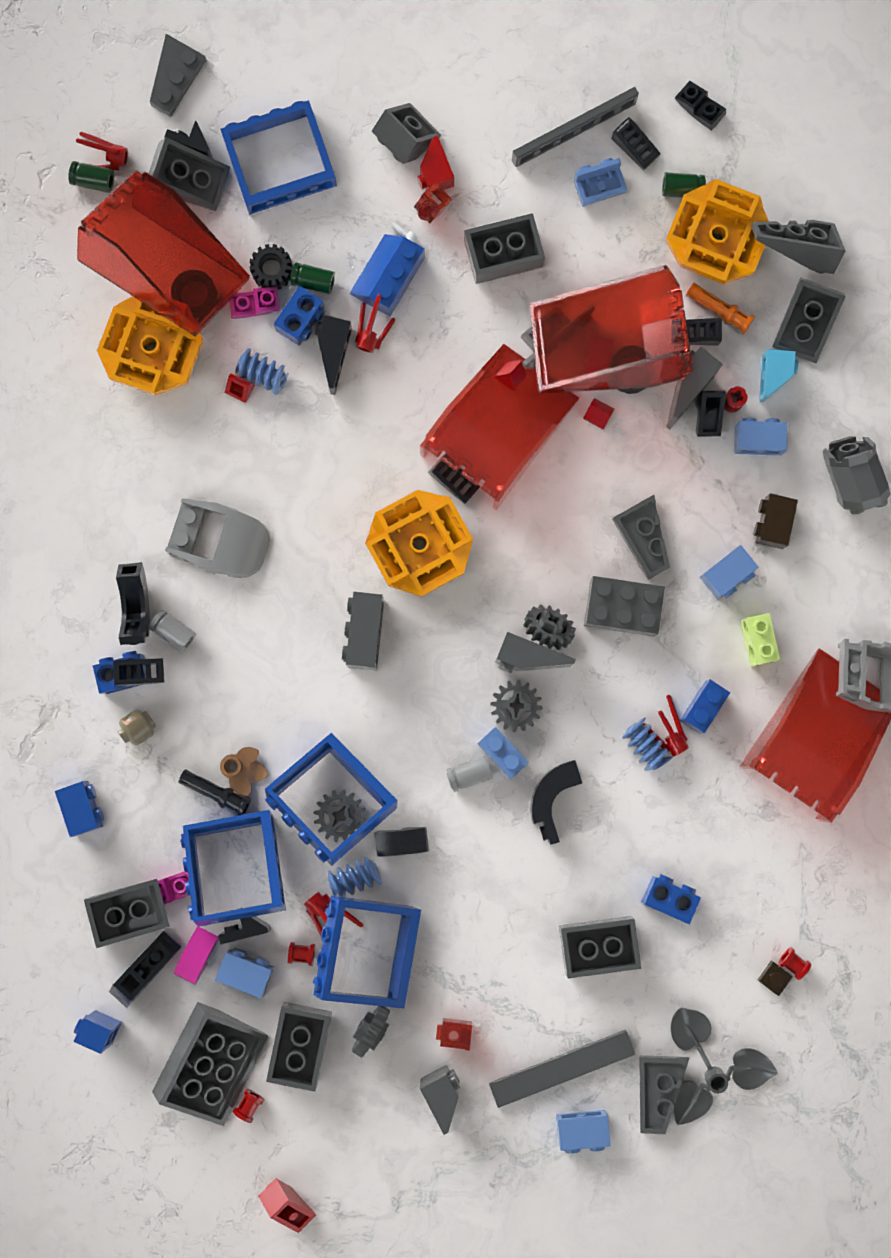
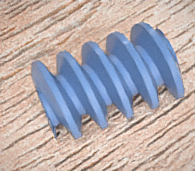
[235,348,289,395]
[622,717,673,771]
[328,857,382,897]

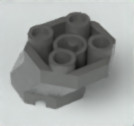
[823,436,890,514]

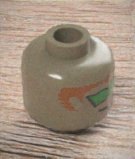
[118,710,156,746]

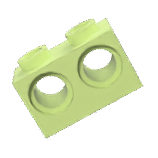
[740,613,780,667]

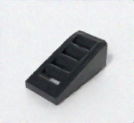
[611,117,661,170]
[672,318,722,346]
[428,454,481,504]
[113,658,164,687]

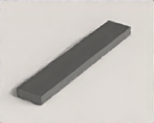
[512,87,639,167]
[489,1030,636,1108]

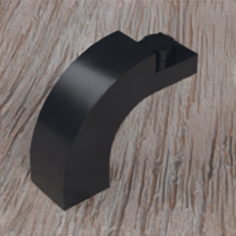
[116,562,150,645]
[530,760,583,845]

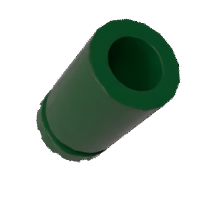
[68,161,115,193]
[662,172,706,198]
[290,262,335,295]

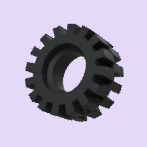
[249,244,293,290]

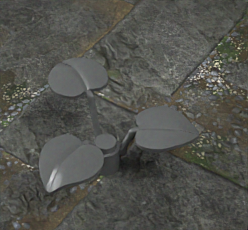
[670,1008,778,1125]

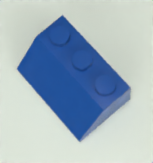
[350,234,425,317]

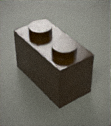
[753,493,798,549]

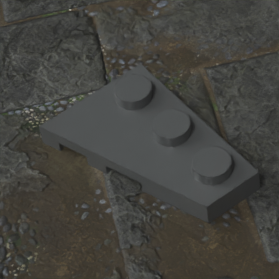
[149,34,206,117]
[612,495,670,580]
[639,1055,690,1134]

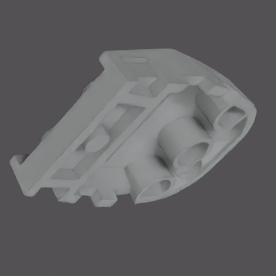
[165,498,270,578]
[836,639,891,713]

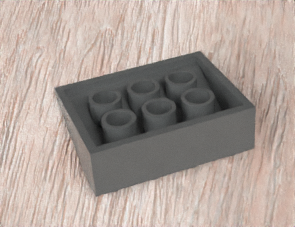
[152,1002,268,1126]

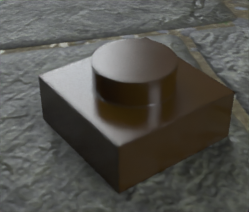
[757,961,793,996]

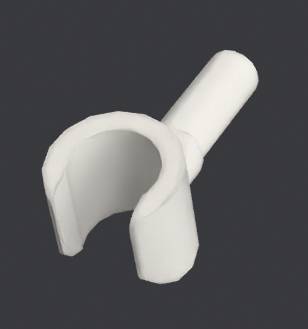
[391,222,418,244]

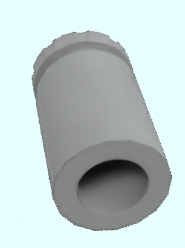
[149,610,196,652]
[446,756,493,792]

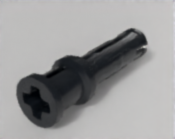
[178,769,251,815]

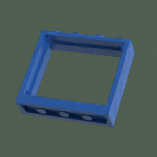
[220,100,337,215]
[265,733,398,866]
[180,810,286,927]
[313,895,421,1009]

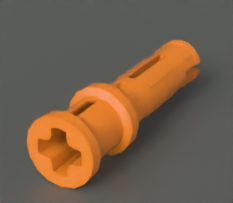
[686,282,755,335]

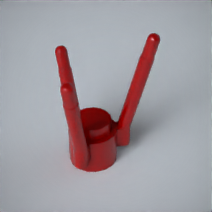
[76,132,128,171]
[355,294,395,353]
[642,695,689,757]
[304,892,363,936]

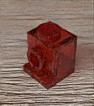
[414,182,452,224]
[436,1018,472,1051]

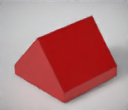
[494,360,526,391]
[225,373,255,403]
[583,398,615,430]

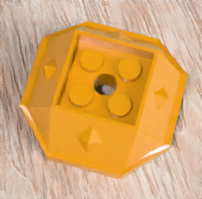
[665,179,769,284]
[97,290,204,396]
[365,490,473,597]

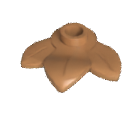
[220,747,268,796]

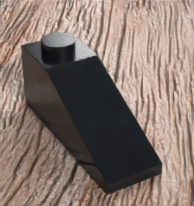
[315,315,352,395]
[109,931,181,1008]

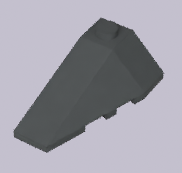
[751,220,846,274]

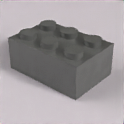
[464,213,545,284]
[584,576,665,637]
[342,592,384,671]
[559,916,642,979]
[266,1002,332,1092]

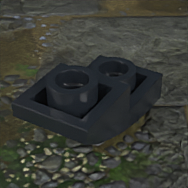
[675,80,726,131]
[374,827,429,857]

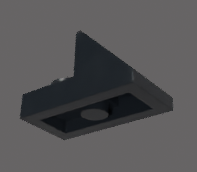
[164,121,213,158]
[695,391,726,437]
[218,907,271,945]

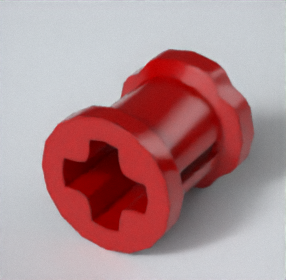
[724,386,748,413]
[288,942,315,966]
[778,947,812,980]
[233,1089,264,1123]

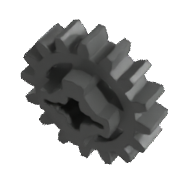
[523,605,576,650]
[490,680,543,732]
[313,789,366,842]
[352,1006,390,1058]

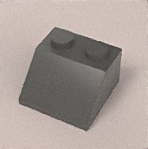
[372,103,441,164]
[420,1065,460,1135]

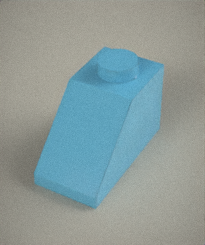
[759,349,799,402]

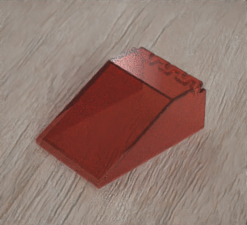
[77,171,250,337]
[529,265,693,394]
[420,344,579,510]
[740,648,891,823]

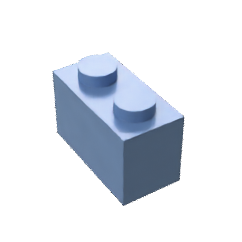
[734,418,787,456]
[700,545,759,599]
[477,727,529,779]
[215,948,274,998]
[556,1110,610,1154]

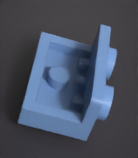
[574,158,627,207]

